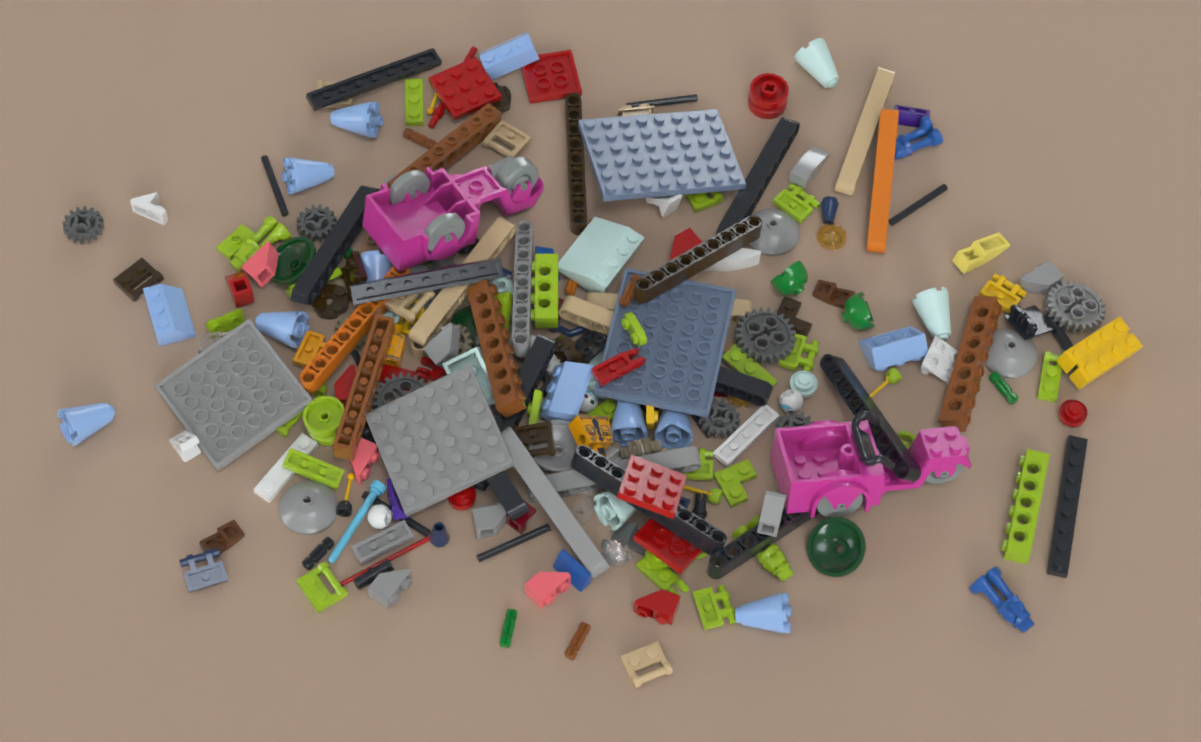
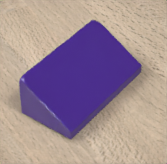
[894,105,930,128]
[386,478,408,520]

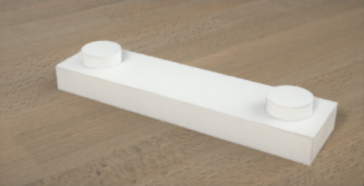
[713,405,779,467]
[253,433,318,503]

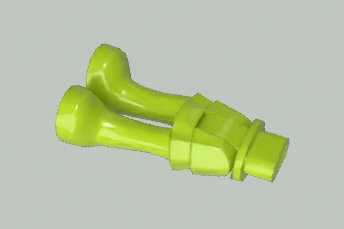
[229,215,292,272]
[732,514,794,582]

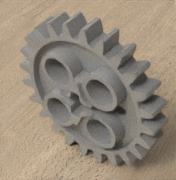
[1045,280,1106,334]

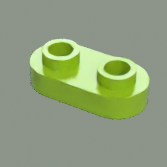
[621,312,647,347]

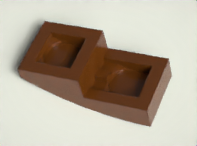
[812,280,855,309]
[200,519,245,554]

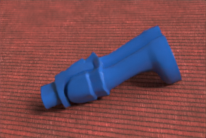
[894,115,943,161]
[969,566,1035,633]

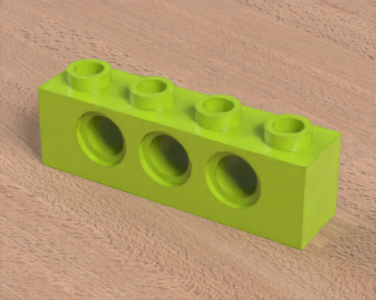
[531,254,559,328]

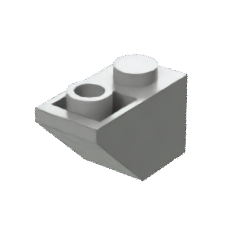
[1019,261,1064,295]
[423,322,461,368]
[757,491,786,537]
[472,502,507,539]
[367,569,413,609]

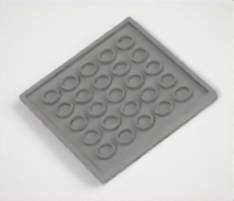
[154,319,313,471]
[366,364,515,517]

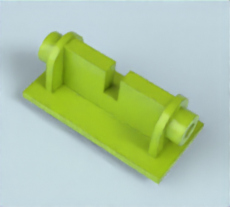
[205,308,246,338]

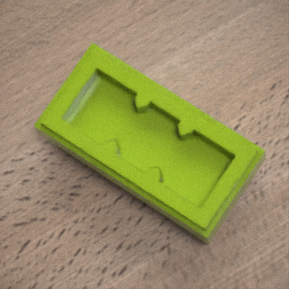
[216,224,255,261]
[527,390,544,425]

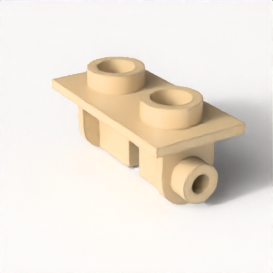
[617,104,655,117]

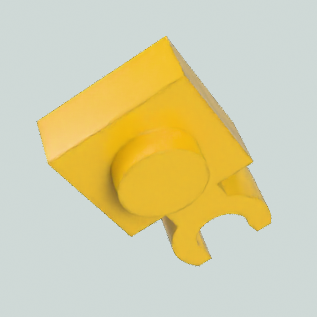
[646,405,658,430]

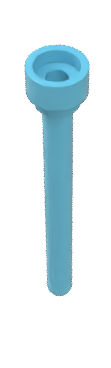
[328,480,387,563]

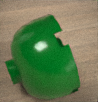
[770,261,808,296]
[842,292,875,331]

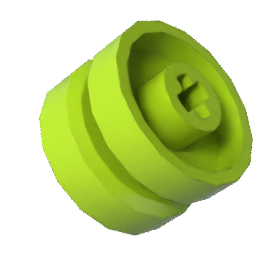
[303,396,344,446]

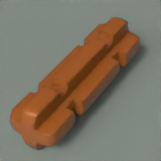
[403,128,436,149]
[619,274,641,307]
[565,622,590,660]

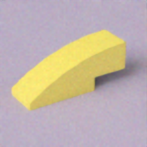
[952,232,1010,274]

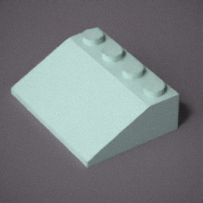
[559,217,645,293]

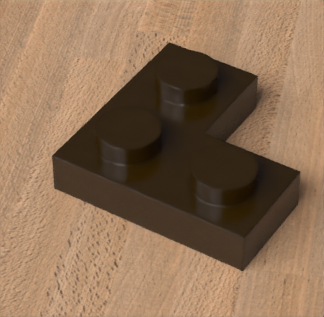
[770,296,812,337]

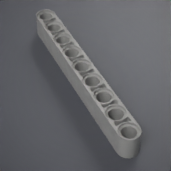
[512,220,534,357]
[501,426,610,579]
[526,446,702,502]

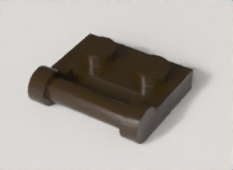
[340,251,368,301]
[113,258,164,302]
[513,421,556,458]

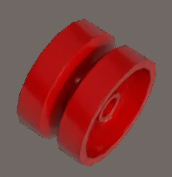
[748,73,789,120]

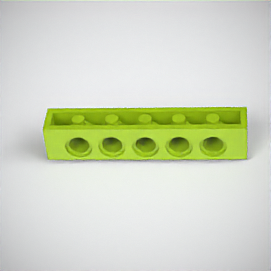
[1001,449,1050,565]

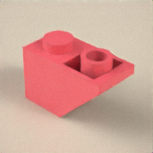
[241,241,279,288]
[349,438,380,485]
[525,572,571,609]

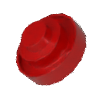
[1058,399,1088,427]
[447,486,476,511]

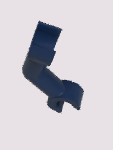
[548,320,588,338]

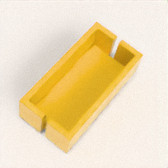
[1056,316,1143,390]

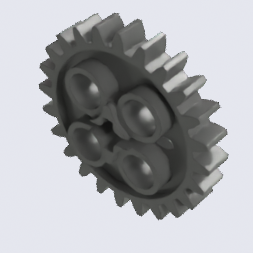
[734,307,797,365]
[372,372,429,410]

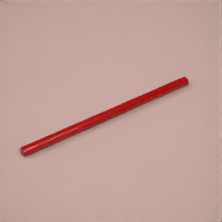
[340,536,430,586]

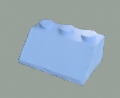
[479,31,539,80]
[143,284,196,347]
[859,326,928,371]
[540,361,594,421]

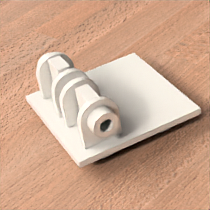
[921,335,958,385]

